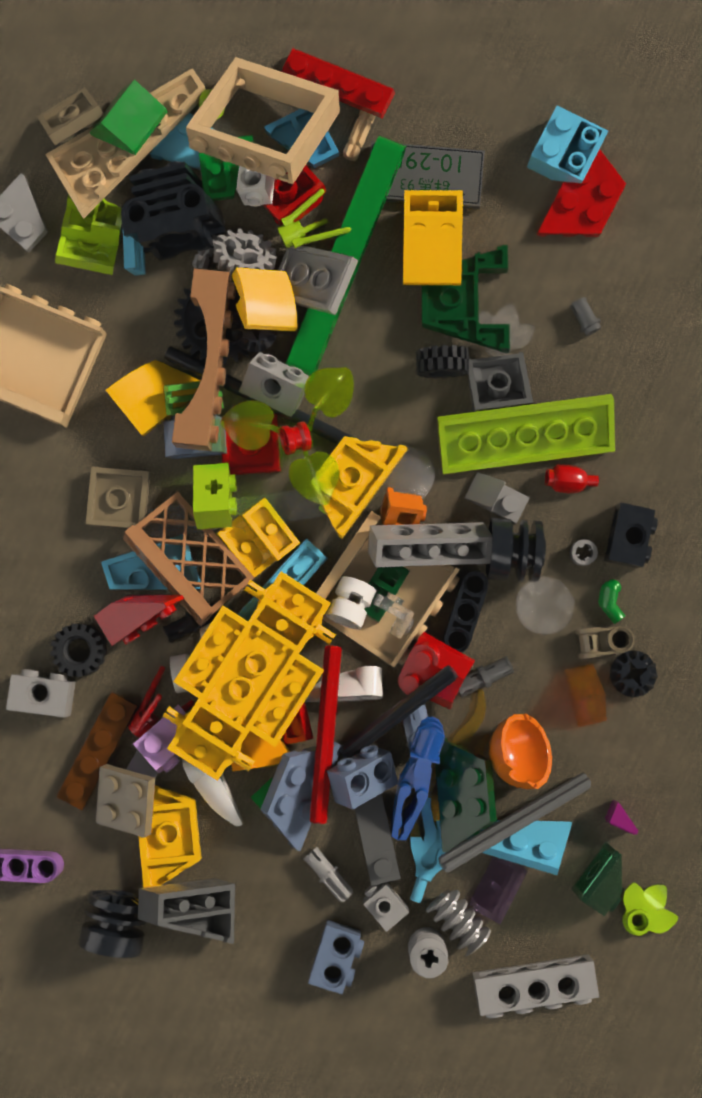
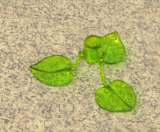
[221,367,354,505]

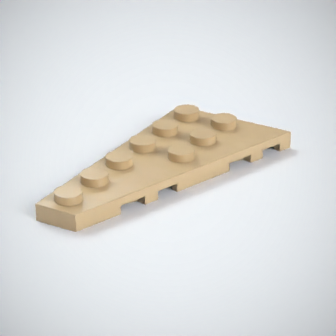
[45,68,206,219]

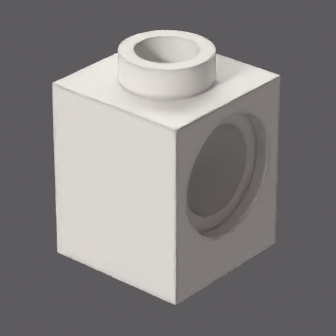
[236,166,275,207]

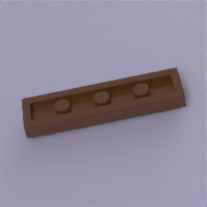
[56,692,139,811]

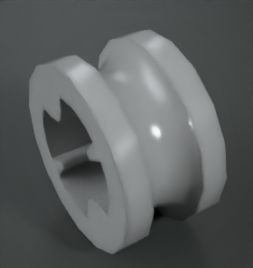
[569,539,598,566]

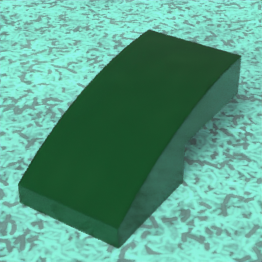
[364,566,410,623]

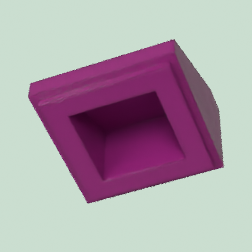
[604,799,638,835]

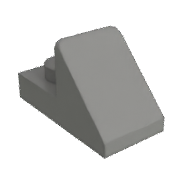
[464,472,530,524]

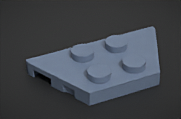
[260,742,343,851]

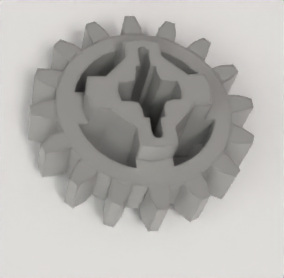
[213,229,277,276]

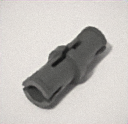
[458,656,515,698]

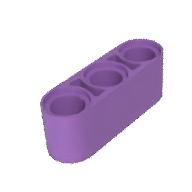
[0,849,64,883]

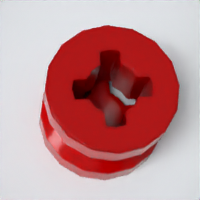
[279,421,312,455]

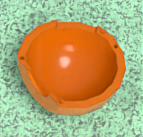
[489,713,552,789]

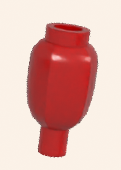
[544,464,599,493]

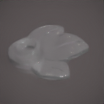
[479,304,535,357]

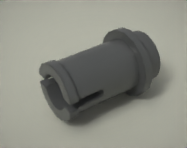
[569,297,602,336]

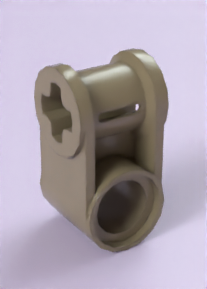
[575,626,634,659]

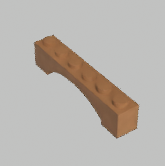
[172,269,236,451]

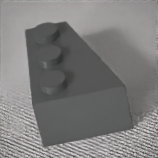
[138,878,235,944]

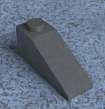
[355,793,401,886]

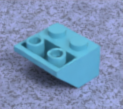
[527,105,608,183]

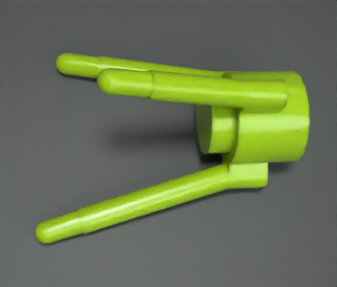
[277,189,351,249]

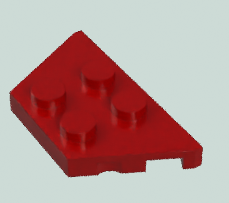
[537,149,626,237]

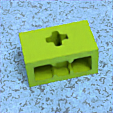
[193,463,237,530]

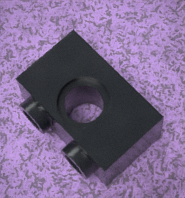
[604,502,658,569]

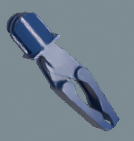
[391,717,445,840]

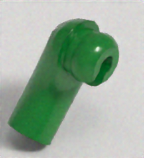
[598,579,626,624]

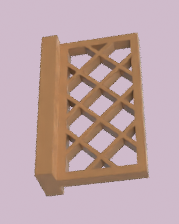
[123,491,255,626]

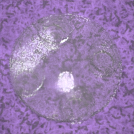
[380,446,435,498]
[516,576,575,635]

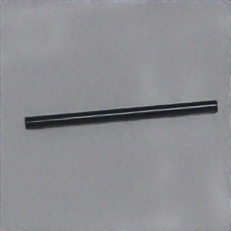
[164,346,355,445]

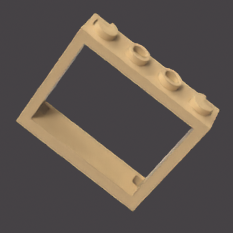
[186,57,340,184]

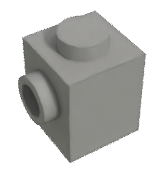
[363,882,409,932]

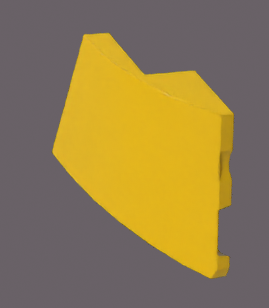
[106,360,201,437]

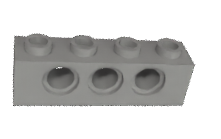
[368,522,492,567]
[472,954,599,1018]

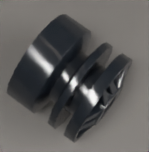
[486,518,546,582]
[78,890,147,958]

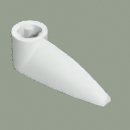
[305,666,383,702]
[182,759,244,827]

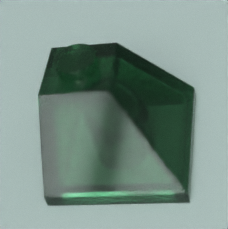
[571,842,622,916]

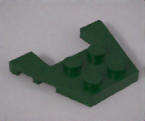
[422,245,510,353]

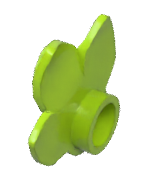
[622,882,679,936]

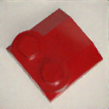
[263,151,326,226]
[397,632,475,710]

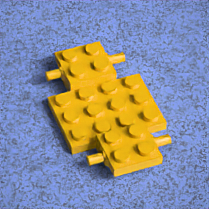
[162,571,336,781]

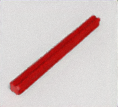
[309,645,342,824]

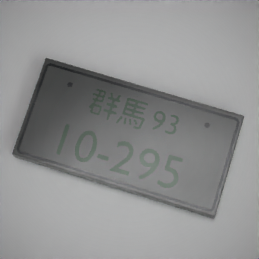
[370,141,485,210]

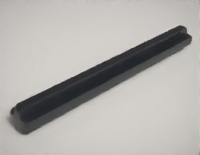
[339,665,458,758]

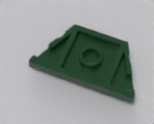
[435,738,497,852]

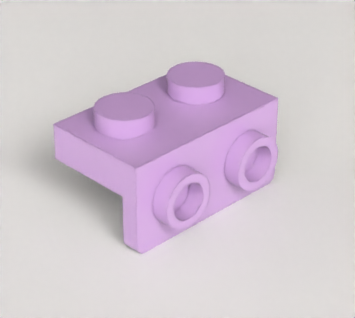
[133,705,186,773]

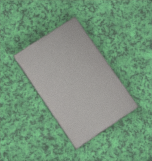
[278,245,358,315]

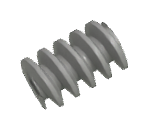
[425,889,491,956]
[408,927,448,978]

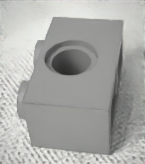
[239,352,311,417]
[6,669,76,718]

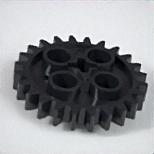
[174,281,260,367]

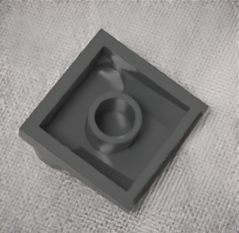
[468,352,533,412]

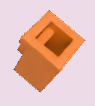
[380,487,427,525]

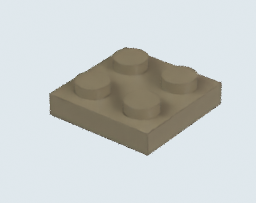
[37,87,104,145]
[86,467,150,530]
[96,764,155,838]

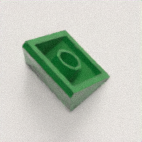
[90,79,168,155]

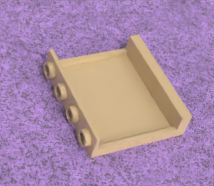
[0,284,107,428]
[316,511,460,667]

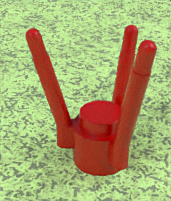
[128,666,194,738]

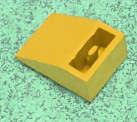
[403,190,463,285]

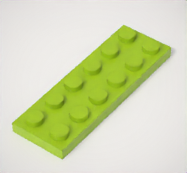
[437,394,615,474]

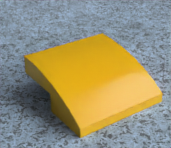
[231,267,298,331]
[216,497,300,577]

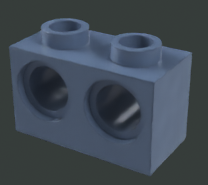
[327,745,398,810]
[308,920,364,995]

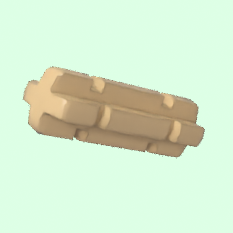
[343,110,375,161]

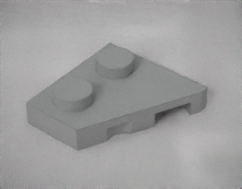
[0,173,48,253]

